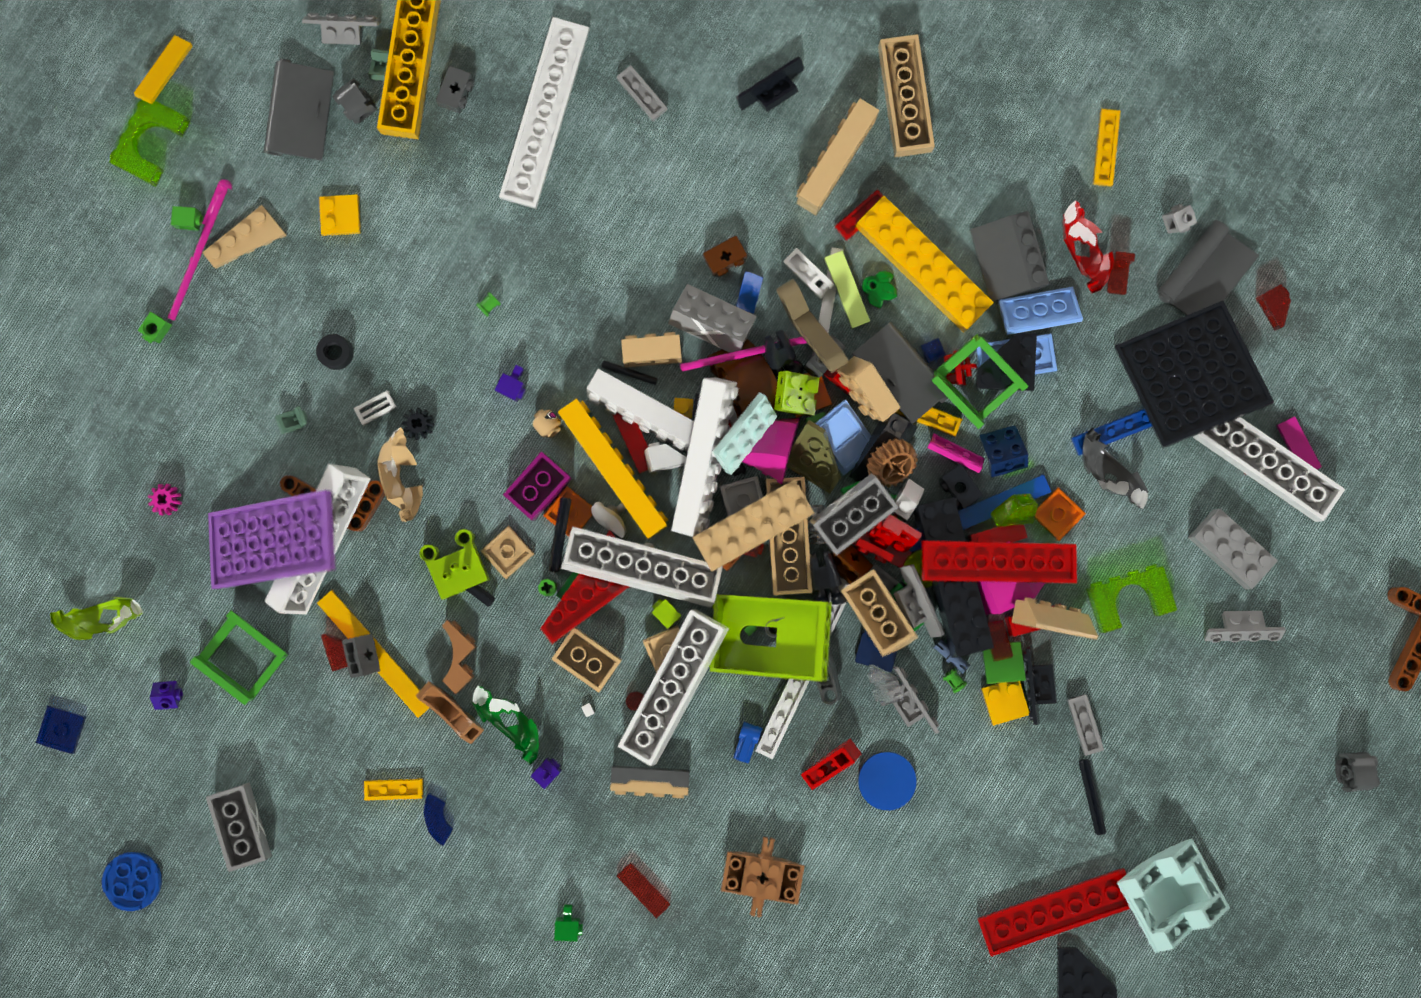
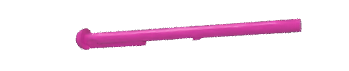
[168,179,232,321]
[680,337,807,371]

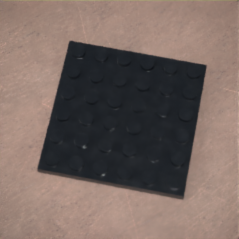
[1114,300,1274,449]

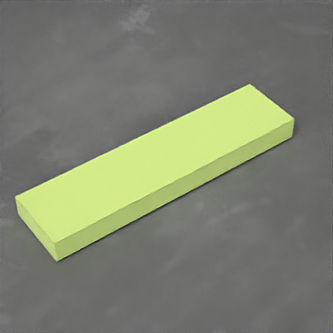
[824,251,870,329]

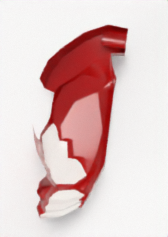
[1062,200,1114,294]

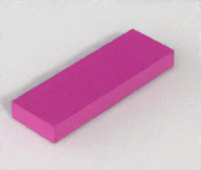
[1276,416,1322,469]
[927,433,985,473]

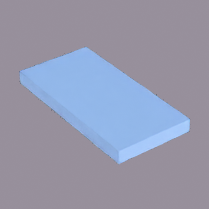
[998,287,1083,335]
[976,333,1057,375]

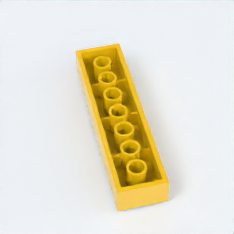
[377,0,441,140]
[855,196,994,333]
[558,398,668,539]

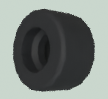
[316,334,354,370]

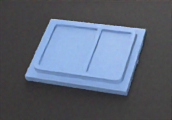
[815,400,871,475]

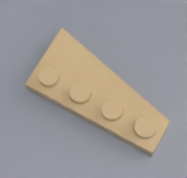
[202,205,287,268]

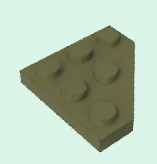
[787,420,841,494]

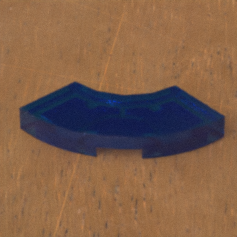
[424,793,454,846]

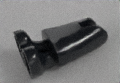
[764,329,803,382]
[810,550,848,605]

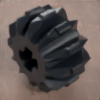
[401,408,435,441]

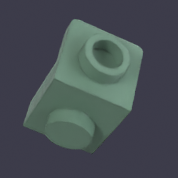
[368,49,389,81]
[275,406,308,435]

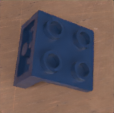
[980,425,1028,478]
[855,628,898,672]

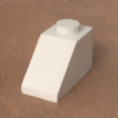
[644,442,687,473]
[892,479,924,521]

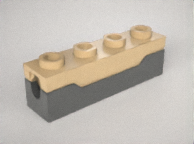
[610,765,690,798]

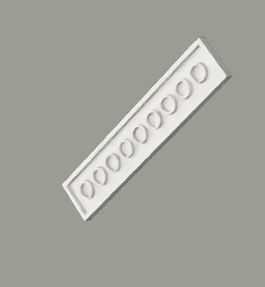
[499,17,590,209]

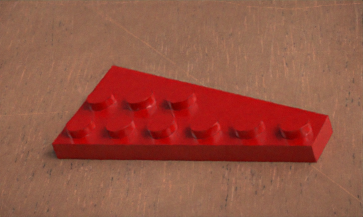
[540,530,629,644]

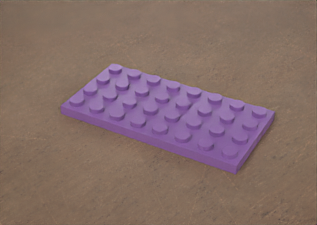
[208,490,335,589]

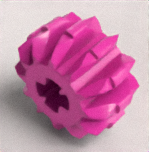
[148,483,182,516]

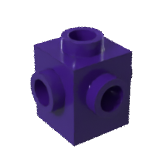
[150,681,183,710]

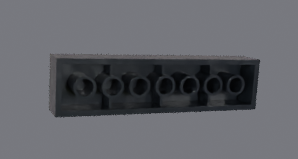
[913,497,994,658]

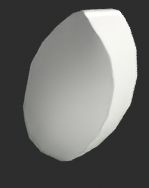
[591,502,626,538]

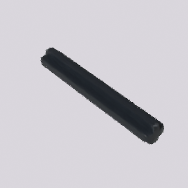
[548,497,572,572]
[1079,759,1106,835]

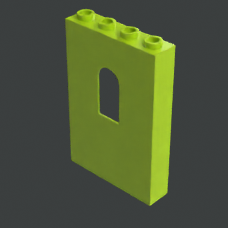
[709,594,832,681]

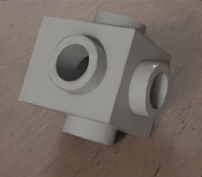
[1162,204,1197,233]

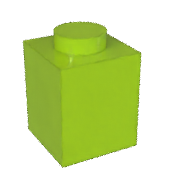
[652,599,682,629]

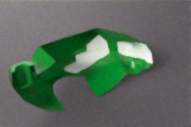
[472,686,539,765]

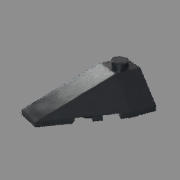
[849,413,918,482]

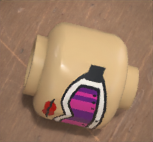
[532,409,561,438]

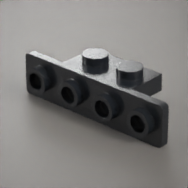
[736,56,804,112]
[1023,646,1057,725]

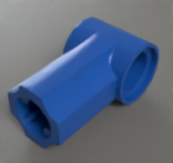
[733,722,762,763]

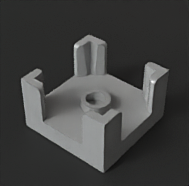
[720,476,763,517]

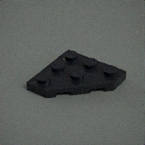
[976,333,1037,392]
[1057,947,1117,998]

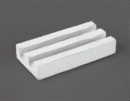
[353,391,397,426]

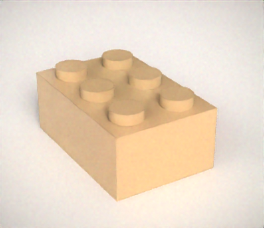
[621,332,682,368]
[837,356,901,422]
[552,627,622,692]

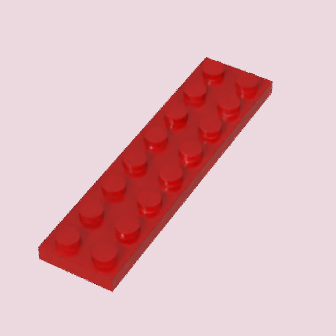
[922,541,1077,583]
[977,868,1130,957]

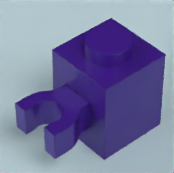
[495,365,526,402]
[530,757,562,789]

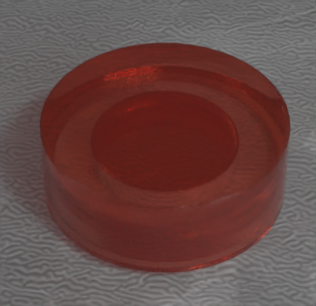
[626,691,644,711]

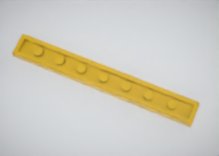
[317,590,429,718]

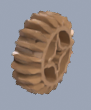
[867,438,918,488]

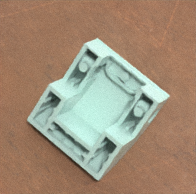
[1117,839,1230,953]

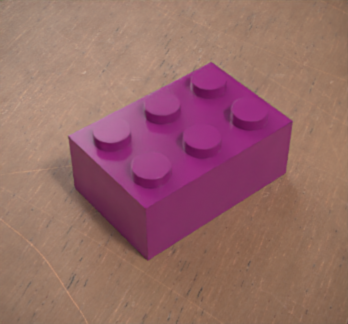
[503,451,572,521]

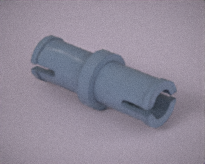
[933,639,970,674]

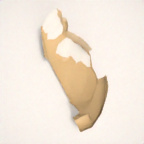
[377,427,423,522]

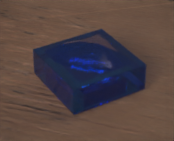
[920,338,946,363]

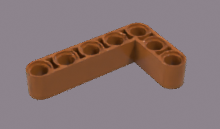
[280,475,385,532]
[1387,587,1421,691]

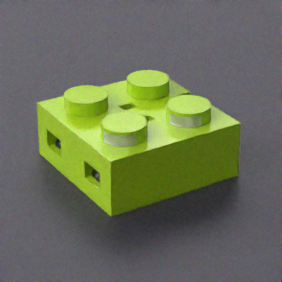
[774,371,820,416]

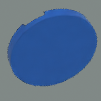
[858,752,916,811]
[102,852,162,911]

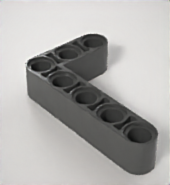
[765,617,842,705]

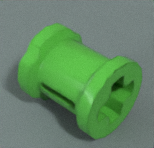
[475,292,501,317]
[538,579,557,596]
[942,668,968,694]

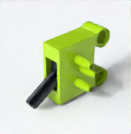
[419,529,495,607]

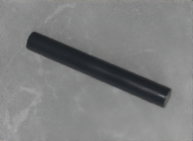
[601,360,658,386]

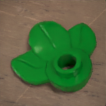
[862,271,897,308]

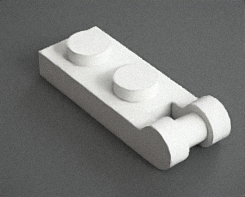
[783,248,834,299]

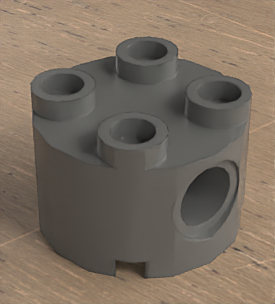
[332,78,378,124]
[1335,751,1380,792]

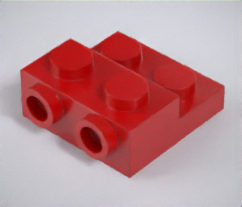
[869,514,922,553]

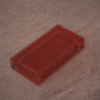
[988,620,1013,661]

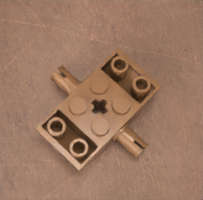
[721,837,805,917]

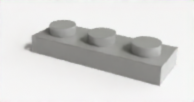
[616,65,667,122]
[1067,694,1104,756]

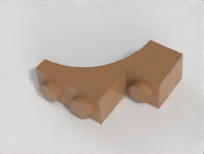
[442,620,477,694]
[416,681,484,744]

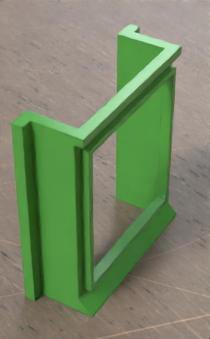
[932,333,1029,429]
[189,610,288,705]

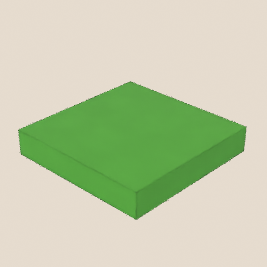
[982,642,1026,684]

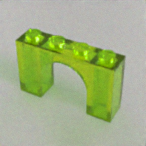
[109,100,191,187]
[1086,564,1178,633]

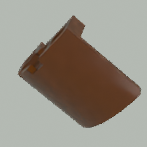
[707,339,777,419]

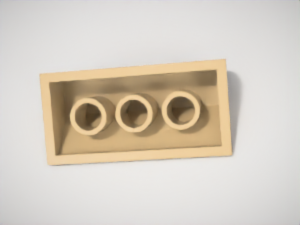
[841,569,919,656]
[1012,597,1098,640]

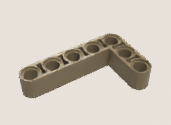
[776,279,848,373]

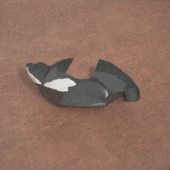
[1082,427,1148,509]

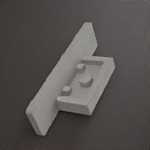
[302,13,381,45]
[894,565,945,638]
[1204,611,1286,643]
[887,666,939,734]

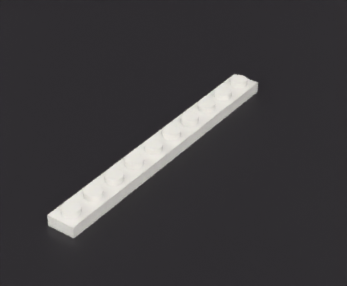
[755,578,850,759]

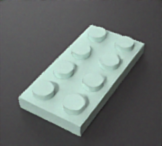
[713,392,777,475]

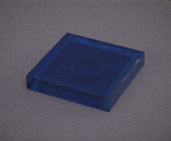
[36,706,86,754]

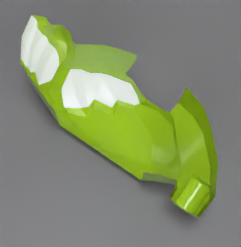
[50,597,143,640]

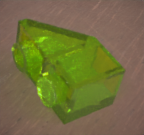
[991,493,1038,526]

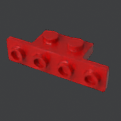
[852,531,912,568]

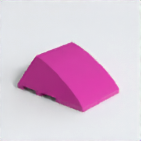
[742,418,801,484]
[977,541,1045,615]

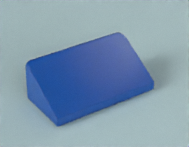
[736,271,763,314]

